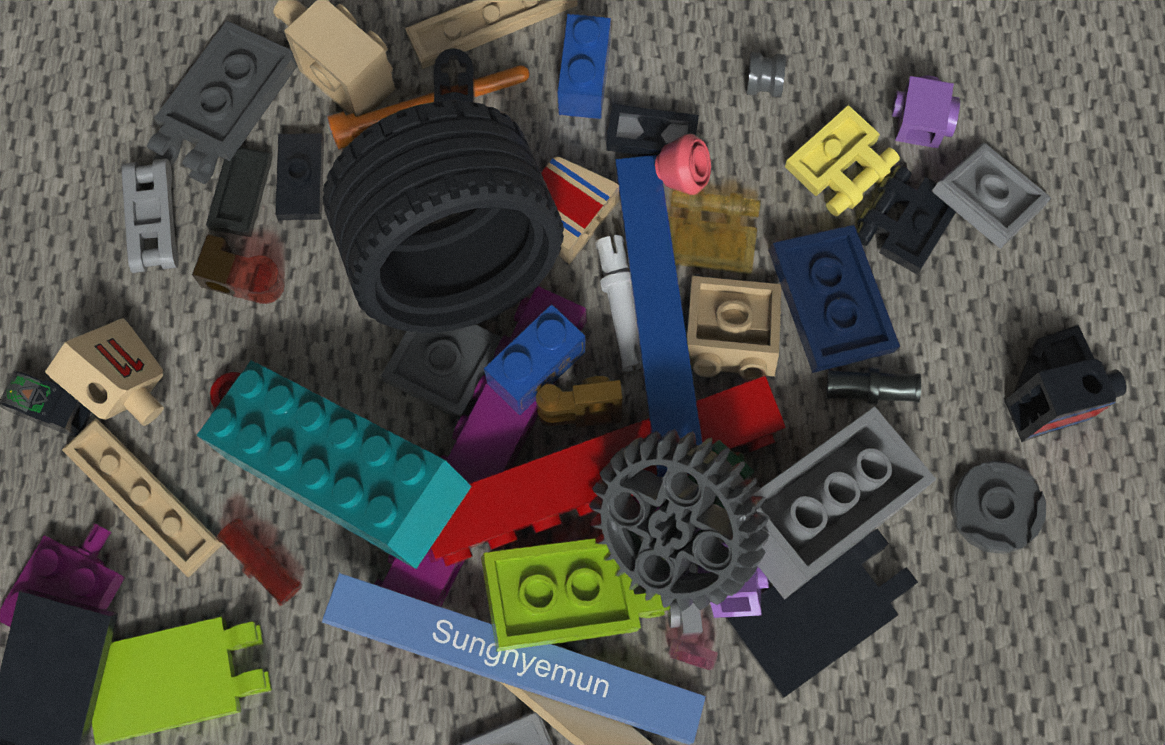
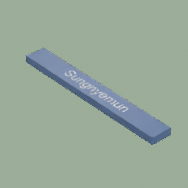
[322,573,706,745]

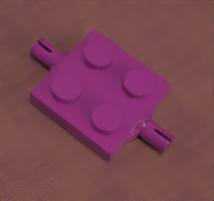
[0,523,125,627]

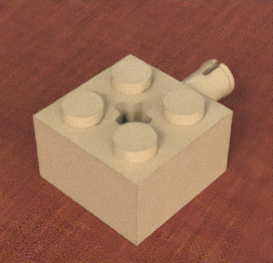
[273,0,395,117]

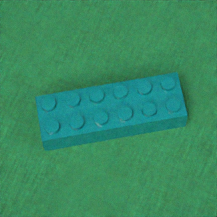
[196,360,472,569]

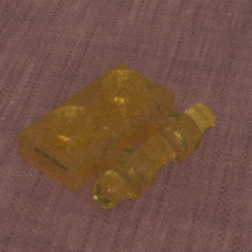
[669,189,761,274]

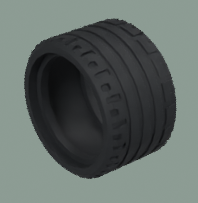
[322,101,564,333]

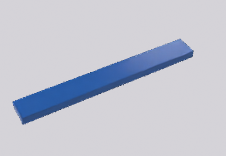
[615,155,702,477]

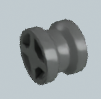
[746,51,786,98]

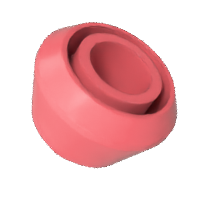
[655,134,711,195]

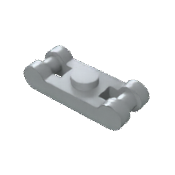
[122,158,178,273]

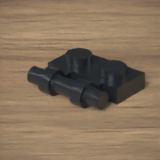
[856,165,956,275]

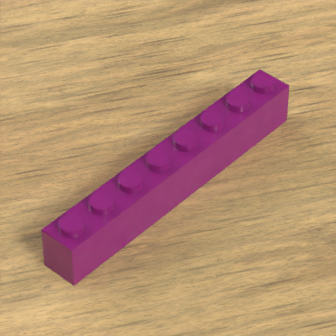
[374,286,587,607]

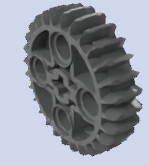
[589,429,770,611]

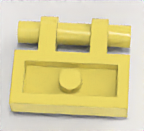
[785,105,900,217]

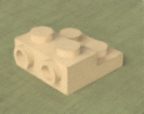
[686,276,781,381]

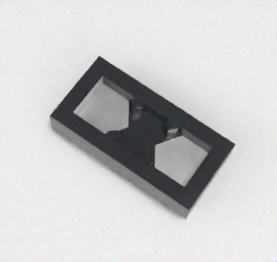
[606,104,699,156]

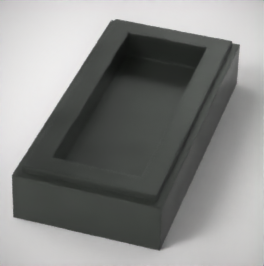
[206,147,273,237]

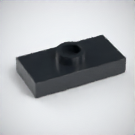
[275,133,324,221]

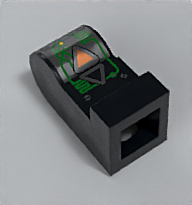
[0,371,91,437]

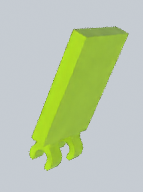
[481,538,671,652]
[92,617,272,745]

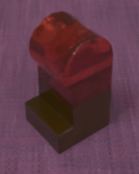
[192,234,285,304]

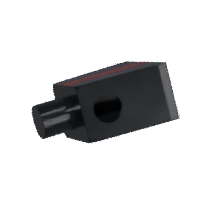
[1004,359,1127,442]

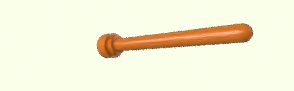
[327,65,530,150]

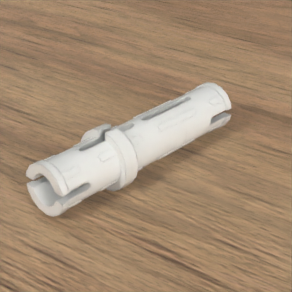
[595,235,642,372]

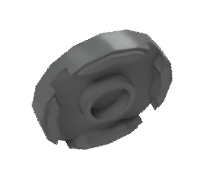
[951,460,1046,554]

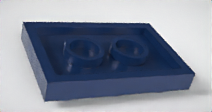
[768,225,900,373]

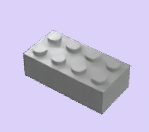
[752,406,936,599]

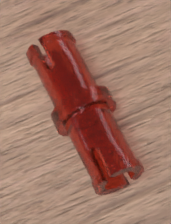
[216,518,302,606]

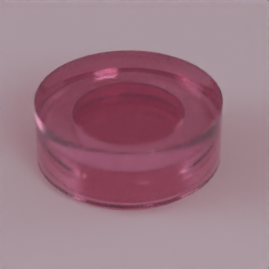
[668,638,718,671]

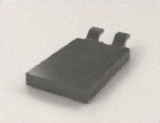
[147,20,297,184]

